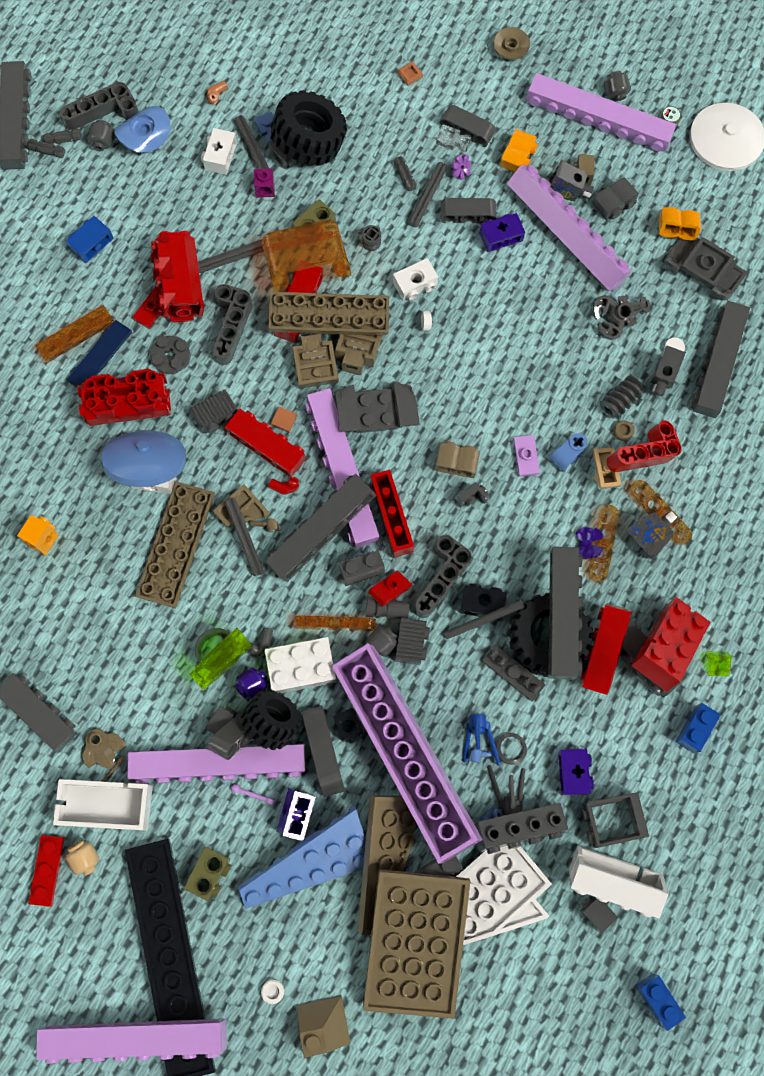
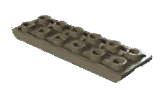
[268,292,389,336]
[135,482,215,609]

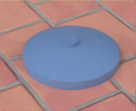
[101,430,186,487]

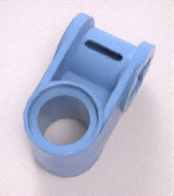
[549,433,587,472]

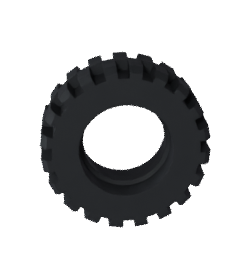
[271,90,347,166]
[509,593,593,677]

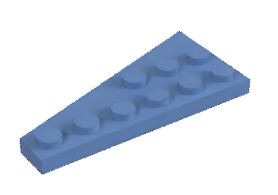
[238,805,366,909]

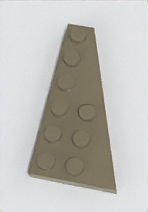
[357,795,417,935]

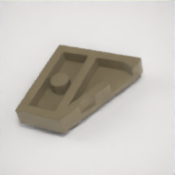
[213,484,271,527]

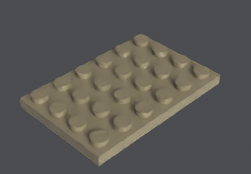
[363,869,470,1019]

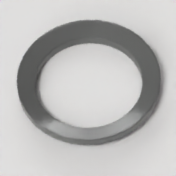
[496,733,527,765]

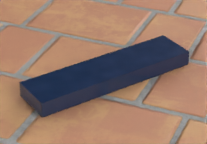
[66,320,132,388]

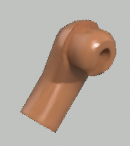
[206,80,228,104]

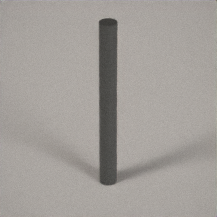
[444,600,524,639]

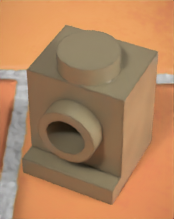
[573,154,594,185]

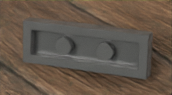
[482,645,545,702]

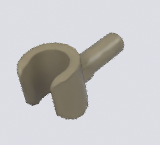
[250,518,279,533]

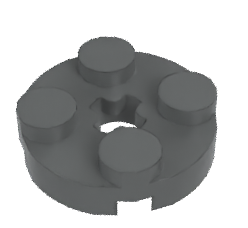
[150,336,191,374]

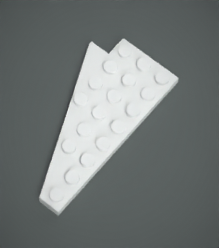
[455,846,552,945]

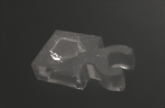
[436,125,471,152]

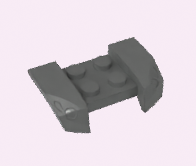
[664,237,748,300]
[335,381,420,433]

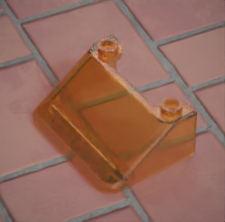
[262,220,352,292]

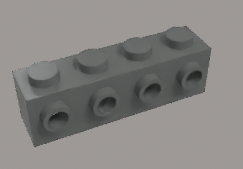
[474,803,568,854]

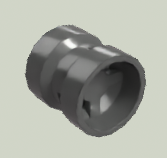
[362,225,381,251]

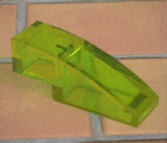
[190,628,253,691]

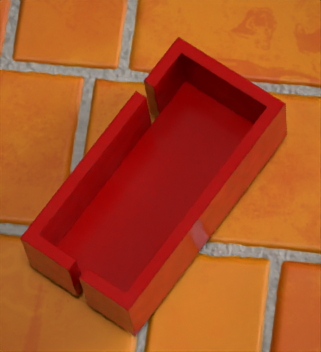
[631,597,711,692]

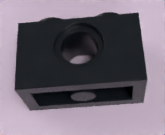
[460,584,507,621]

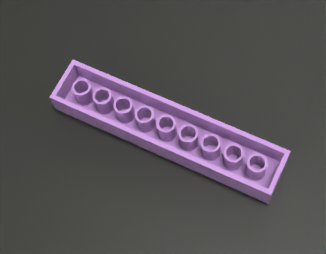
[332,643,483,864]

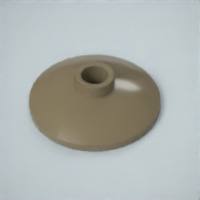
[493,27,530,60]

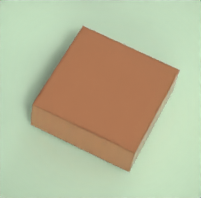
[397,61,423,86]
[271,407,298,433]

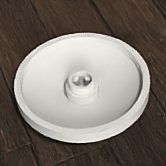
[690,103,764,171]

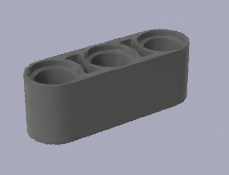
[440,105,496,147]
[441,198,496,223]
[208,710,252,760]

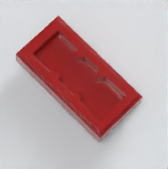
[132,287,159,329]
[368,570,412,607]

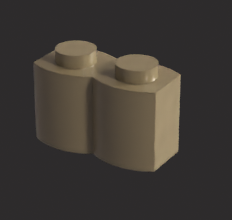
[435,441,480,478]

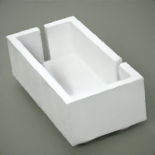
[53,779,153,831]
[569,845,669,919]

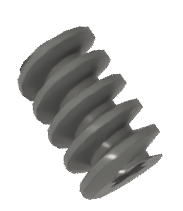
[600,375,643,419]

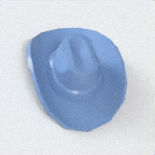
[114,106,171,153]

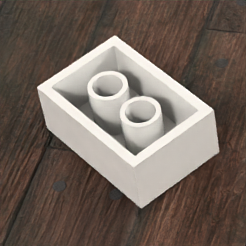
[265,637,337,693]

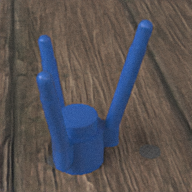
[463,714,501,766]

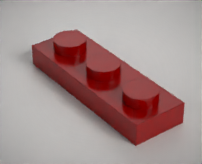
[28,835,65,907]

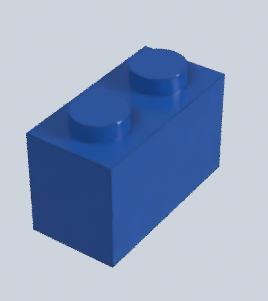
[66,216,114,263]
[676,703,721,754]
[635,973,686,1031]

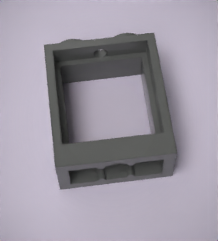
[581,792,649,848]

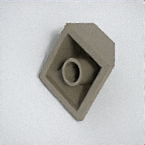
[297,995,351,1058]

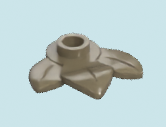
[83,729,126,769]

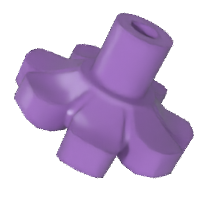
[451,154,471,180]

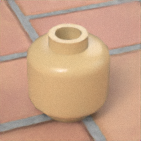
[65,840,99,876]

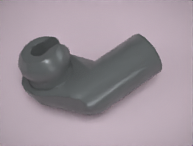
[249,628,273,657]

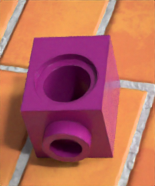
[254,168,275,198]

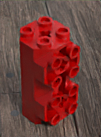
[150,231,204,323]
[77,369,171,426]

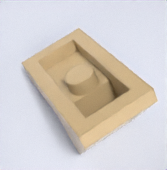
[593,447,621,489]

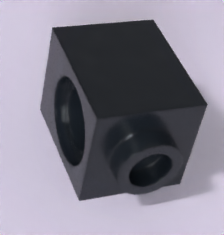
[333,708,363,744]

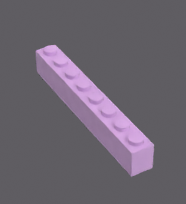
[526,73,677,152]
[507,165,632,291]
[305,388,379,548]
[128,744,306,784]
[37,1019,227,1064]

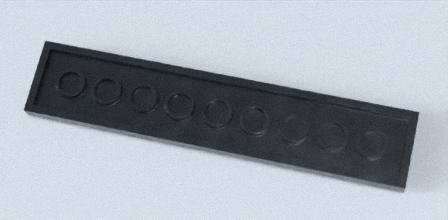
[125,838,216,1076]

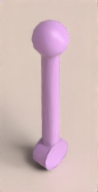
[231,784,275,805]

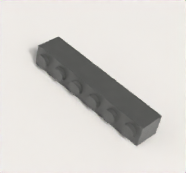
[0,61,32,170]
[691,300,750,419]
[266,473,377,582]
[548,546,583,680]

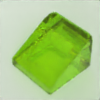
[707,651,732,676]

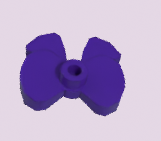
[576,527,604,559]

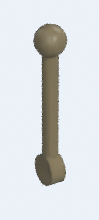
[100,756,125,782]

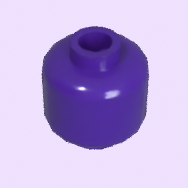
[234,667,268,699]

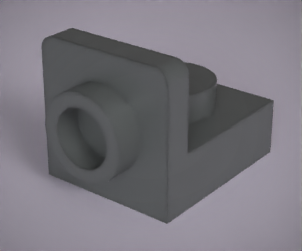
[456,482,489,508]

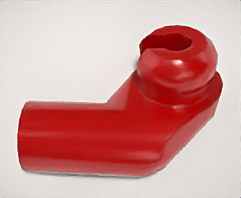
[268,477,299,495]

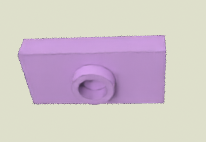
[513,435,540,477]

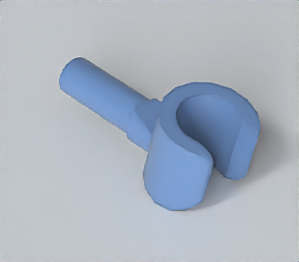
[468,749,494,763]

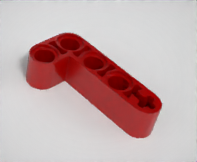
[606,420,682,472]

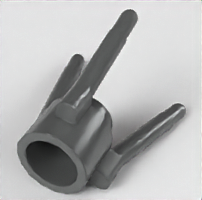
[487,765,525,815]

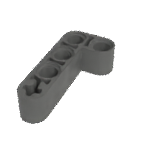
[59,82,139,130]
[213,284,253,365]
[415,535,472,618]
[301,705,345,797]

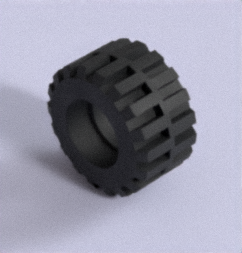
[241,690,302,750]

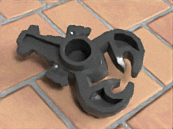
[592,295,651,340]

